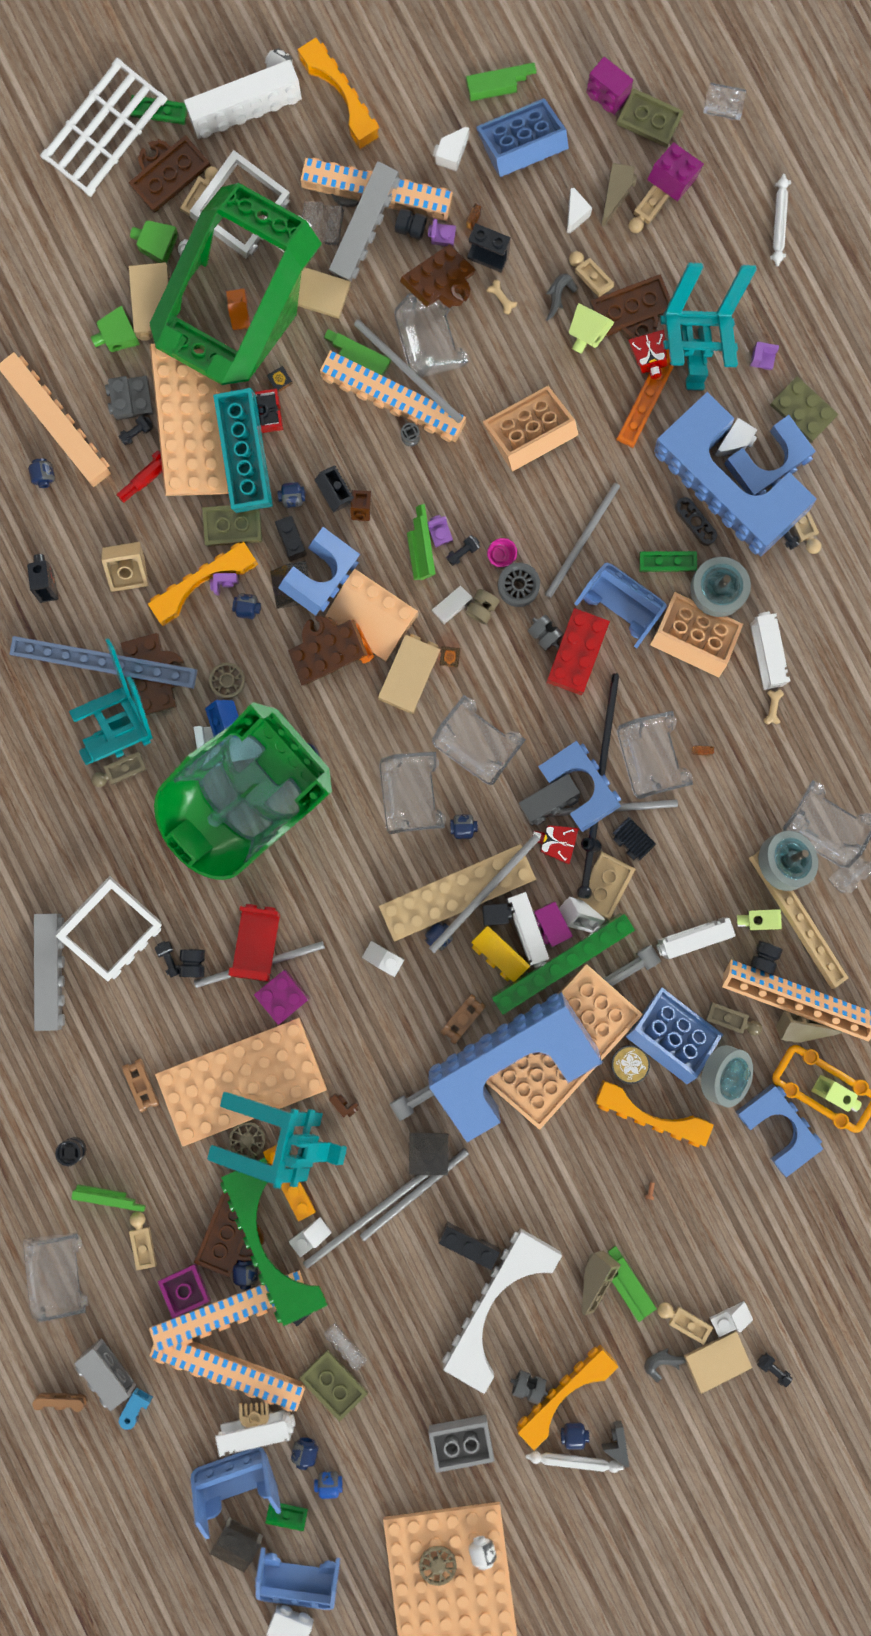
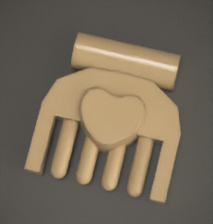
[239,1402,269,1429]

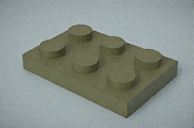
[617,88,684,147]
[770,376,838,443]
[202,505,262,547]
[299,1349,368,1422]

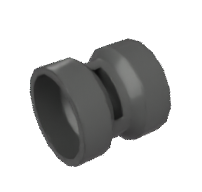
[401,423,420,447]

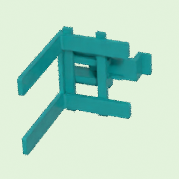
[660,263,757,391]
[69,638,153,765]
[207,1092,347,1188]

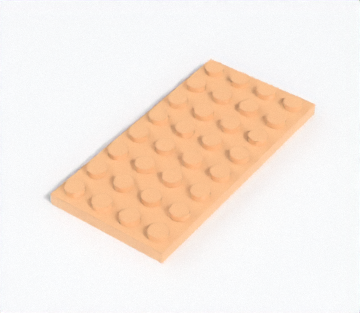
[150,344,231,496]
[485,963,643,1130]
[155,1017,327,1147]

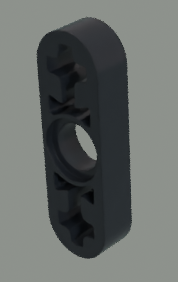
[675,497,717,546]

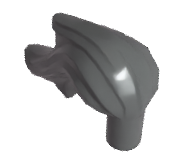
[545,273,579,321]
[644,1348,686,1383]

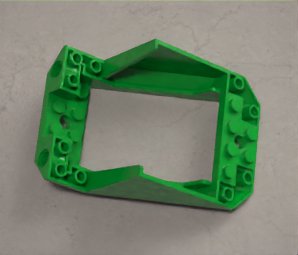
[149,183,321,385]

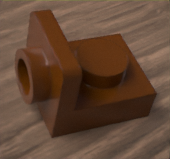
[351,490,371,521]
[329,1093,359,1118]

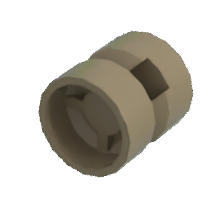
[465,589,500,625]

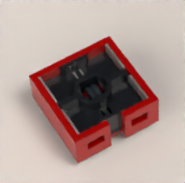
[255,389,284,433]

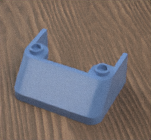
[574,563,667,648]
[191,1447,281,1539]
[256,1548,340,1610]

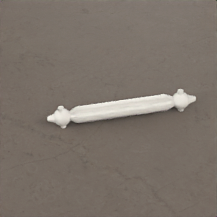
[770,174,791,266]
[526,1451,624,1473]

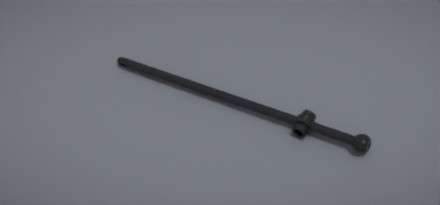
[577,673,619,899]

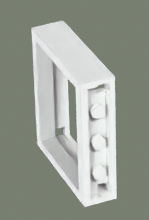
[190,150,290,258]
[55,876,162,981]

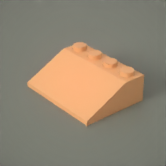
[483,386,578,471]
[325,569,418,662]
[650,592,743,677]

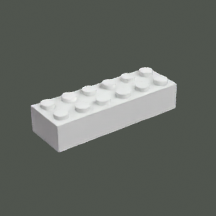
[184,60,302,139]

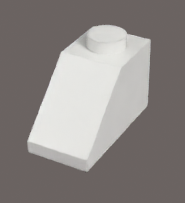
[433,127,469,171]
[715,418,757,457]
[559,897,605,933]
[362,941,405,977]

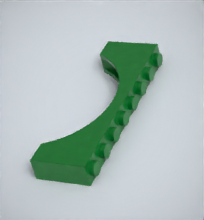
[491,913,635,1015]
[220,1158,328,1327]

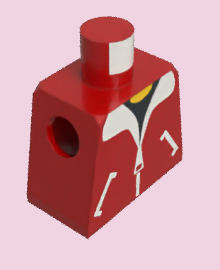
[629,329,668,379]
[532,825,579,864]

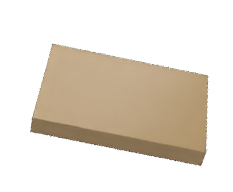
[298,268,351,319]
[577,851,636,920]
[684,1330,752,1394]

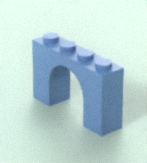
[724,415,816,496]
[278,527,360,616]
[538,741,621,832]
[736,1084,823,1177]

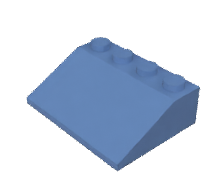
[476,98,569,177]
[626,988,723,1084]

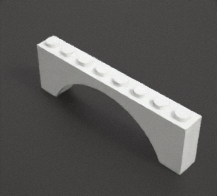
[442,1228,562,1394]

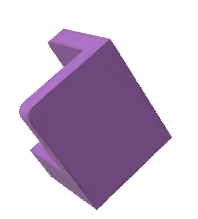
[750,341,779,370]

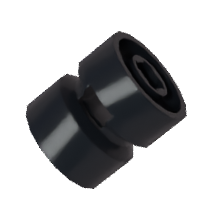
[395,208,427,240]
[750,941,783,975]
[179,949,205,977]
[55,1137,87,1166]

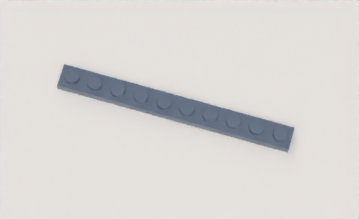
[9,636,197,689]

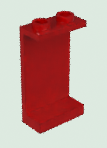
[228,904,280,982]

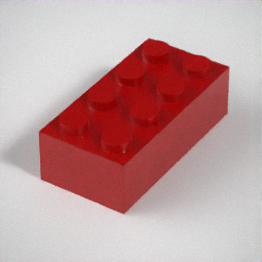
[546,608,610,696]

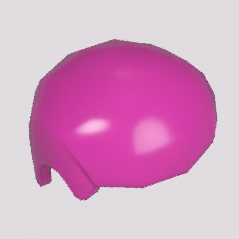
[487,538,517,567]

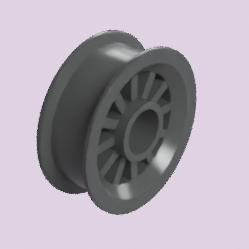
[498,563,540,607]

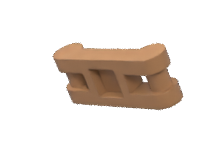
[440,994,486,1045]
[122,1058,159,1112]
[32,1393,88,1412]

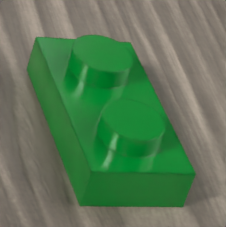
[265,1503,308,1532]

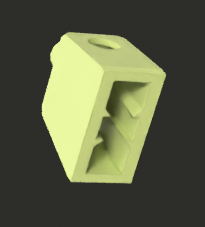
[569,303,614,354]
[737,909,782,930]
[811,1074,861,1112]

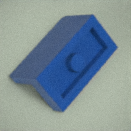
[205,700,239,737]

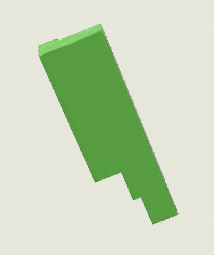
[466,62,536,101]
[324,329,391,376]
[407,504,435,580]
[71,1184,146,1212]
[608,1246,657,1322]

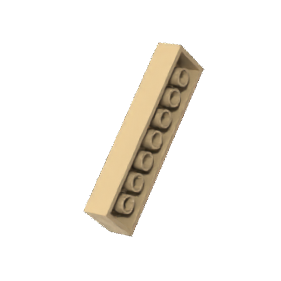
[379,844,536,942]

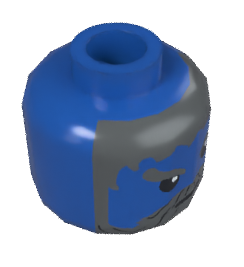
[314,1471,343,1499]

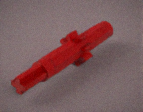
[116,450,163,503]

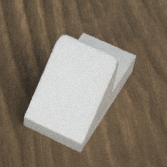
[289,1217,332,1257]
[709,1301,753,1337]

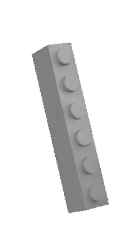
[329,161,401,282]
[34,914,65,1031]

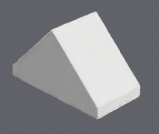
[567,188,592,233]

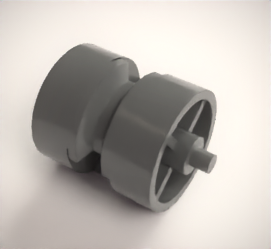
[528,614,564,651]
[510,1370,548,1405]

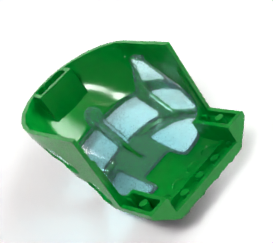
[154,702,332,880]

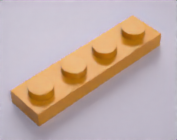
[263,1144,316,1222]

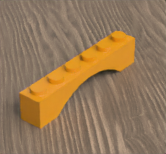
[297,38,379,149]
[148,542,258,626]
[595,1080,714,1148]
[517,1345,619,1450]

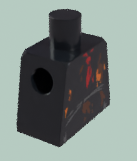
[27,554,59,603]

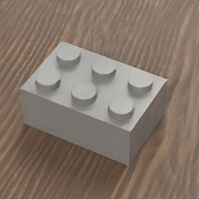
[74,1338,136,1411]
[429,1415,494,1473]

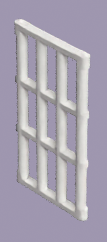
[40,57,168,197]

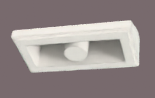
[432,586,473,624]

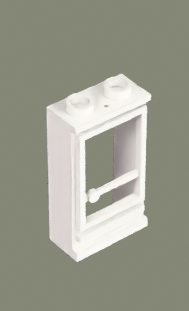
[750,612,790,690]
[506,892,549,967]
[656,918,735,959]
[215,1409,296,1456]

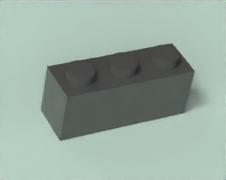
[519,774,581,826]

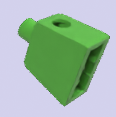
[130,221,179,263]
[91,306,140,352]

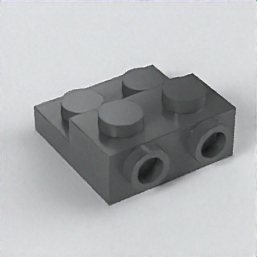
[105,375,153,420]

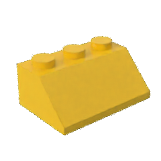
[471,925,530,982]

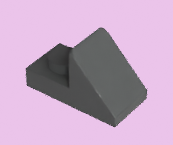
[601,1421,630,1467]

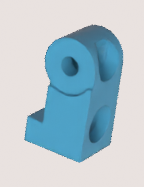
[119,1387,153,1430]

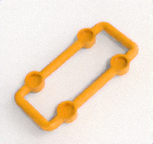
[772,1045,871,1133]

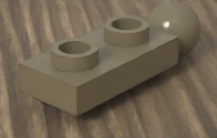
[91,752,147,787]
[705,1002,762,1036]

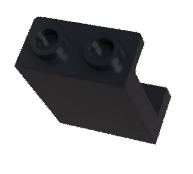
[467,223,511,273]

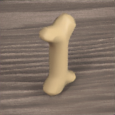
[487,280,517,314]
[764,690,784,725]

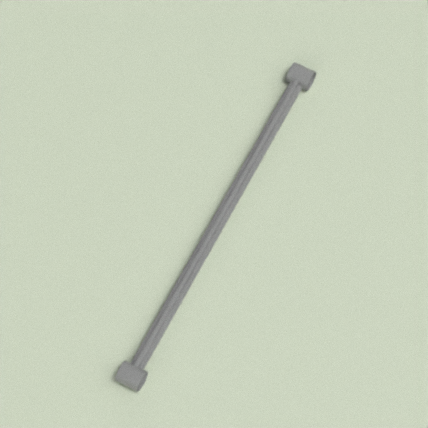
[389,944,661,1121]

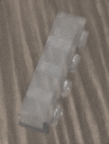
[325,1322,367,1371]

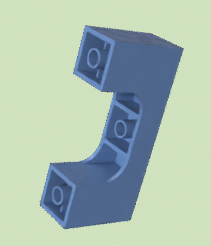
[654,392,817,557]
[429,992,602,1142]

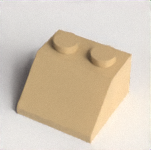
[101,542,149,592]

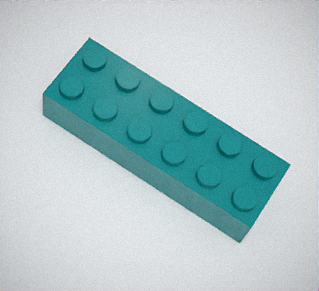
[213,388,273,513]

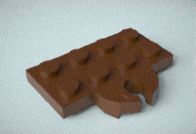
[129,135,211,213]
[400,244,476,308]
[590,274,671,339]
[288,616,368,686]
[121,633,184,716]
[194,1192,265,1278]

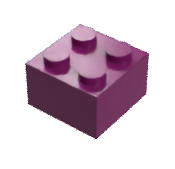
[586,56,634,115]
[647,142,704,201]
[533,902,573,947]
[254,969,310,1025]
[158,1264,211,1319]

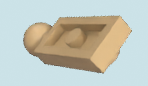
[180,166,219,216]
[629,185,670,233]
[569,251,614,297]
[793,512,821,554]
[129,1212,157,1271]
[657,1302,713,1345]

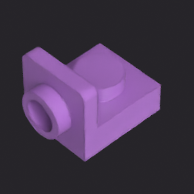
[428,219,456,247]
[428,515,453,547]
[210,573,239,595]

